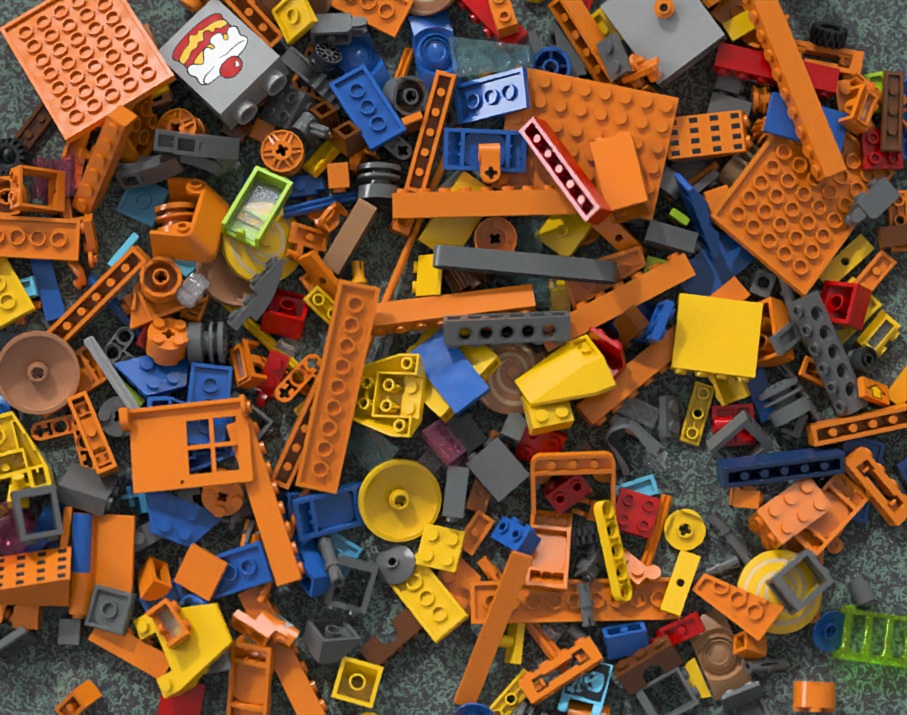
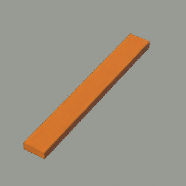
[454,550,533,706]

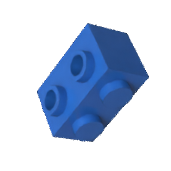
[490,516,542,556]
[602,620,649,660]

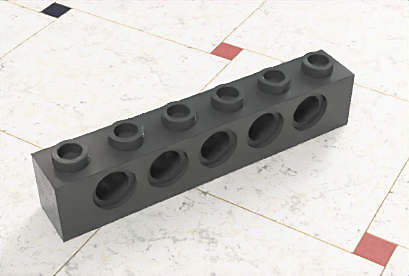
[788,290,868,417]
[443,311,571,348]

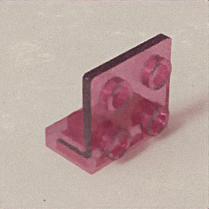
[420,419,467,466]

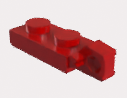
[255,349,291,408]
[648,611,706,645]

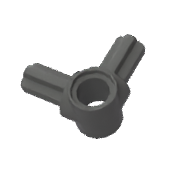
[291,112,330,149]

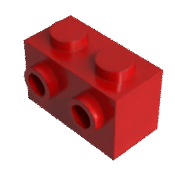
[542,474,593,515]

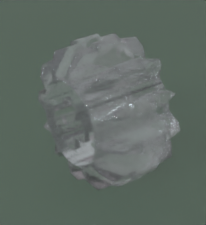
[176,272,209,309]

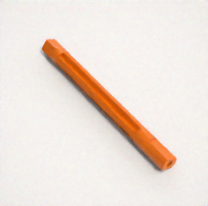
[477,555,570,674]

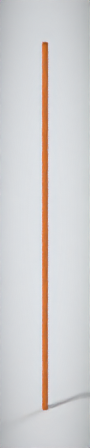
[257,124,463,604]

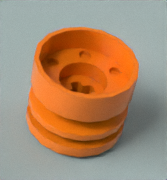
[156,108,209,157]
[260,130,306,178]
[154,201,197,232]
[473,217,517,251]

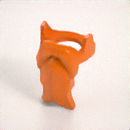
[72,145,95,192]
[306,197,349,234]

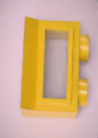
[853,309,901,357]

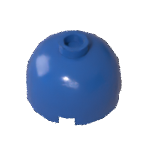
[531,46,572,76]

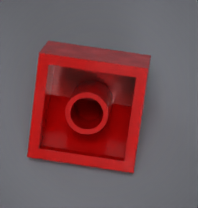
[820,280,872,331]
[260,288,310,340]

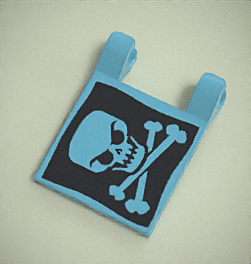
[558,656,613,715]

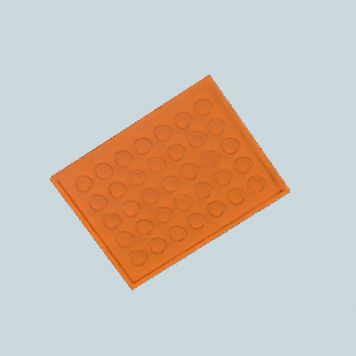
[0,0,176,144]
[491,66,679,221]
[710,130,895,297]

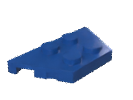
[114,354,189,399]
[147,491,222,548]

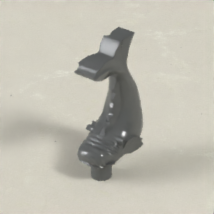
[220,504,256,532]

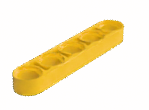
[594,500,632,602]

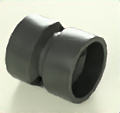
[844,346,879,375]

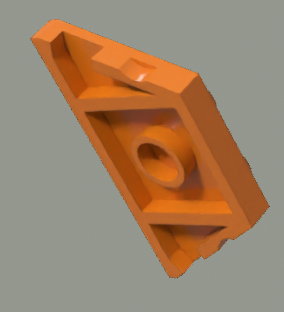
[130,277,206,330]
[437,557,481,616]

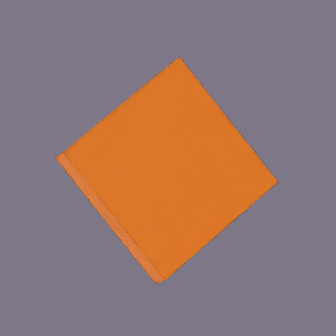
[174,543,229,601]

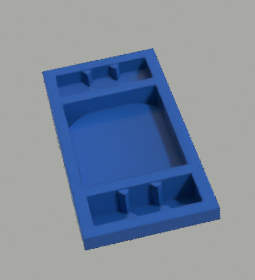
[407,12,462,95]
[331,32,390,91]
[443,128,527,173]
[674,173,719,259]
[292,481,365,541]

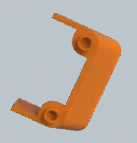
[150,177,229,262]
[530,451,616,515]

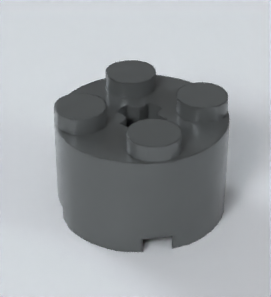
[382,76,429,118]
[98,396,130,439]

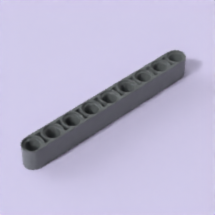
[432,245,617,285]

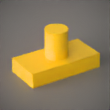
[7,473,31,509]
[498,623,525,664]

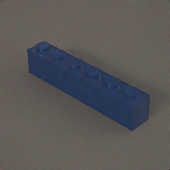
[716,445,845,488]

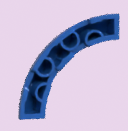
[279,487,332,597]

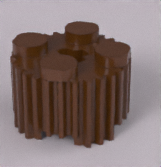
[443,270,492,294]

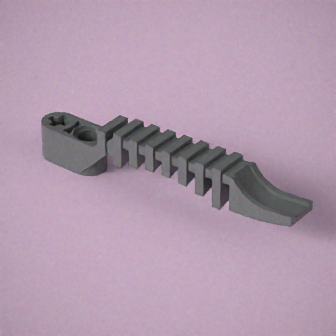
[281,46,412,162]

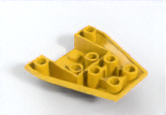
[515,334,616,407]
[353,353,427,438]

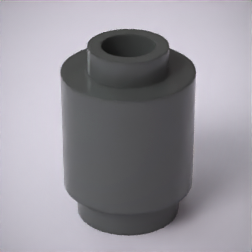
[847,575,876,608]

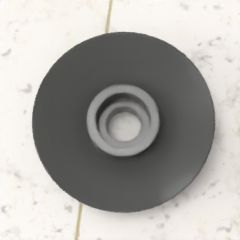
[376,544,416,585]

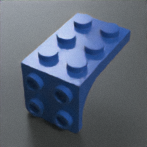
[607,299,675,346]

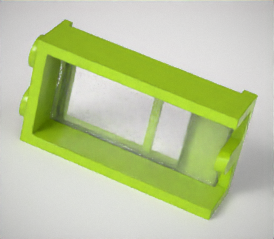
[221,166,293,250]

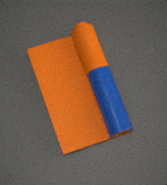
[68,512,136,619]

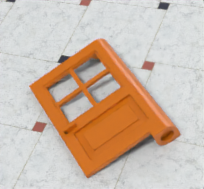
[119,395,254,494]

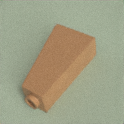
[322,198,378,277]

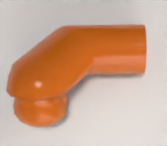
[67,261,87,289]

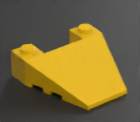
[0,411,56,488]
[133,603,233,699]

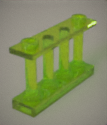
[831,604,907,668]

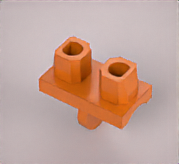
[621,53,662,89]

